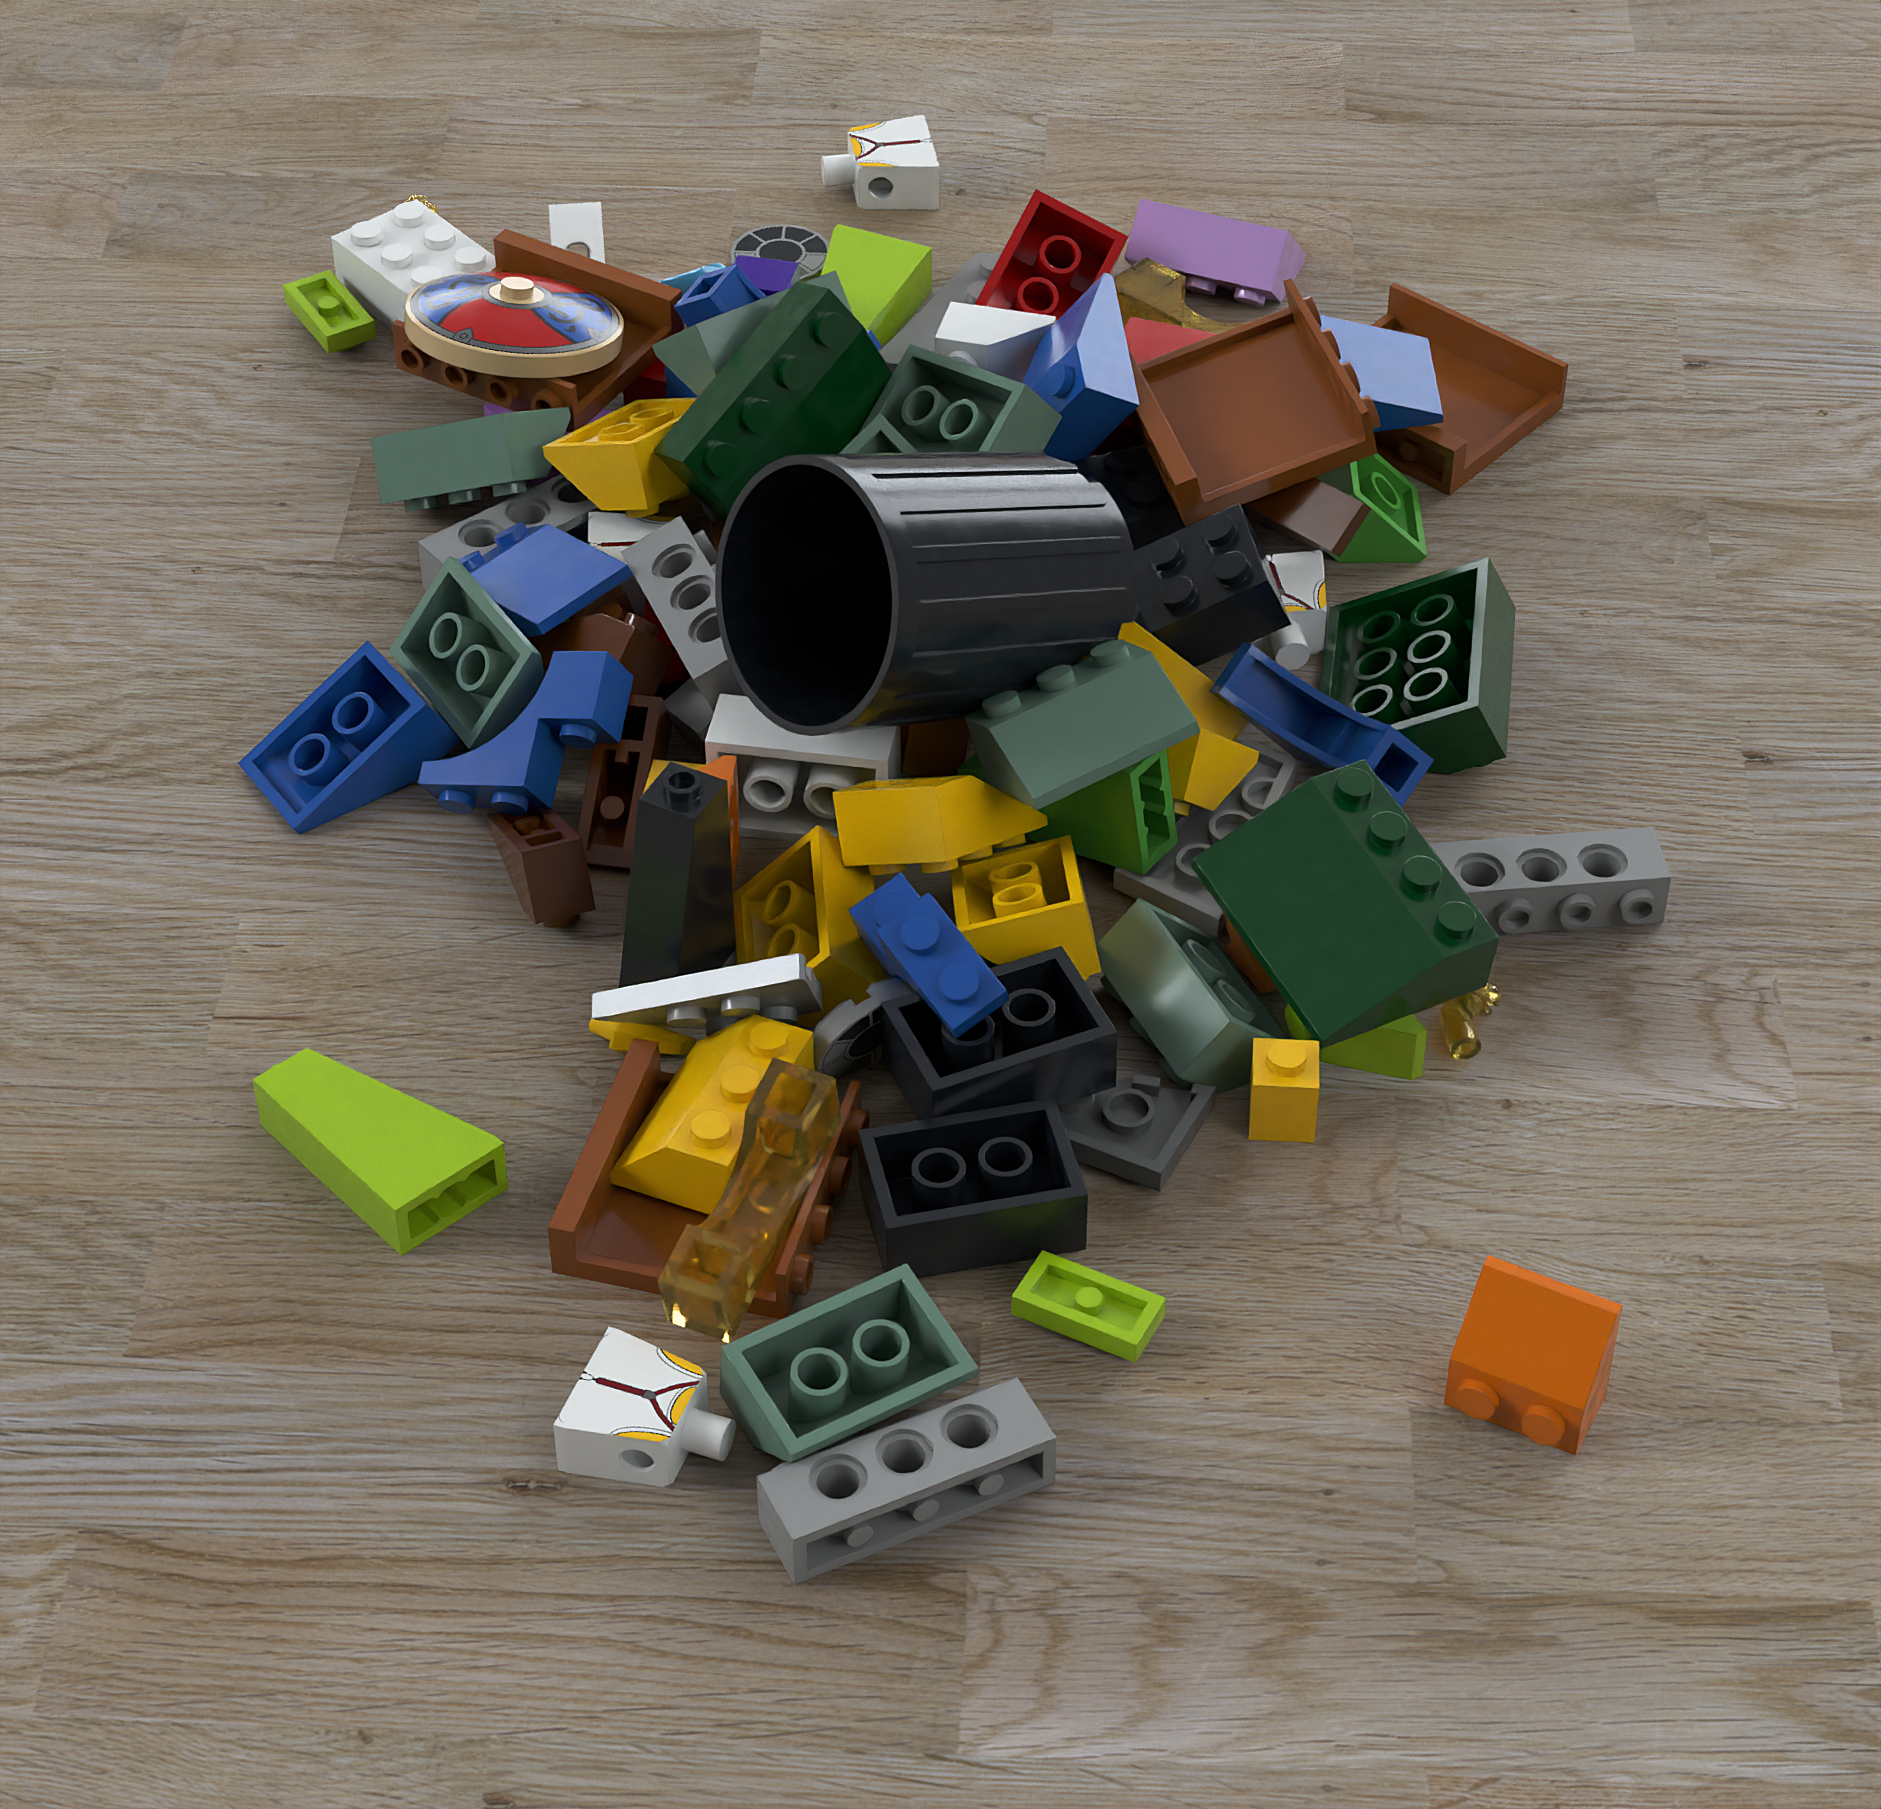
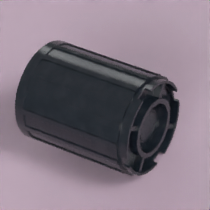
[715,450,1137,736]

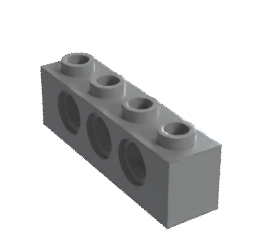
[418,474,626,590]
[621,515,746,712]
[1428,827,1671,935]
[756,1377,1056,1585]

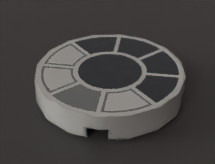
[730,224,829,282]
[813,978,916,1081]

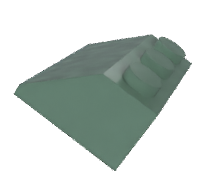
[652,270,853,397]
[858,344,1062,452]
[370,407,571,512]
[389,556,545,750]
[964,640,1201,810]
[1096,898,1291,1095]
[719,1263,979,1463]

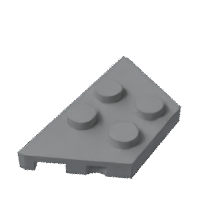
[592,953,823,1036]

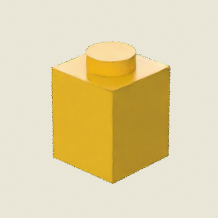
[1248,1038,1319,1143]

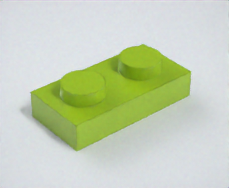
[283,270,377,354]
[1011,1250,1166,1363]

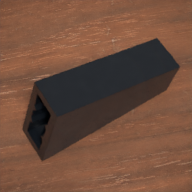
[619,761,736,1028]

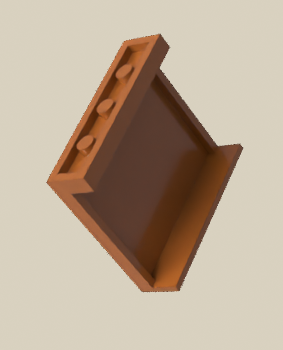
[392,229,684,432]
[1127,278,1380,526]
[1370,282,1568,496]
[548,1038,870,1320]

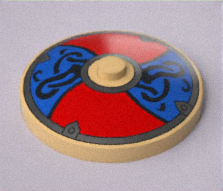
[404,272,624,378]

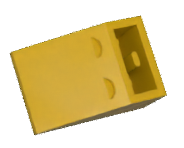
[832,775,1048,875]

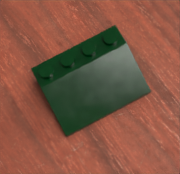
[653,281,892,522]
[1320,557,1516,774]
[1191,759,1500,1049]

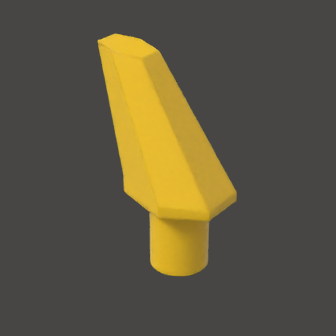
[589,1017,696,1055]

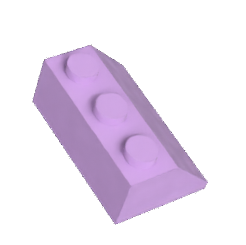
[1124,199,1306,306]

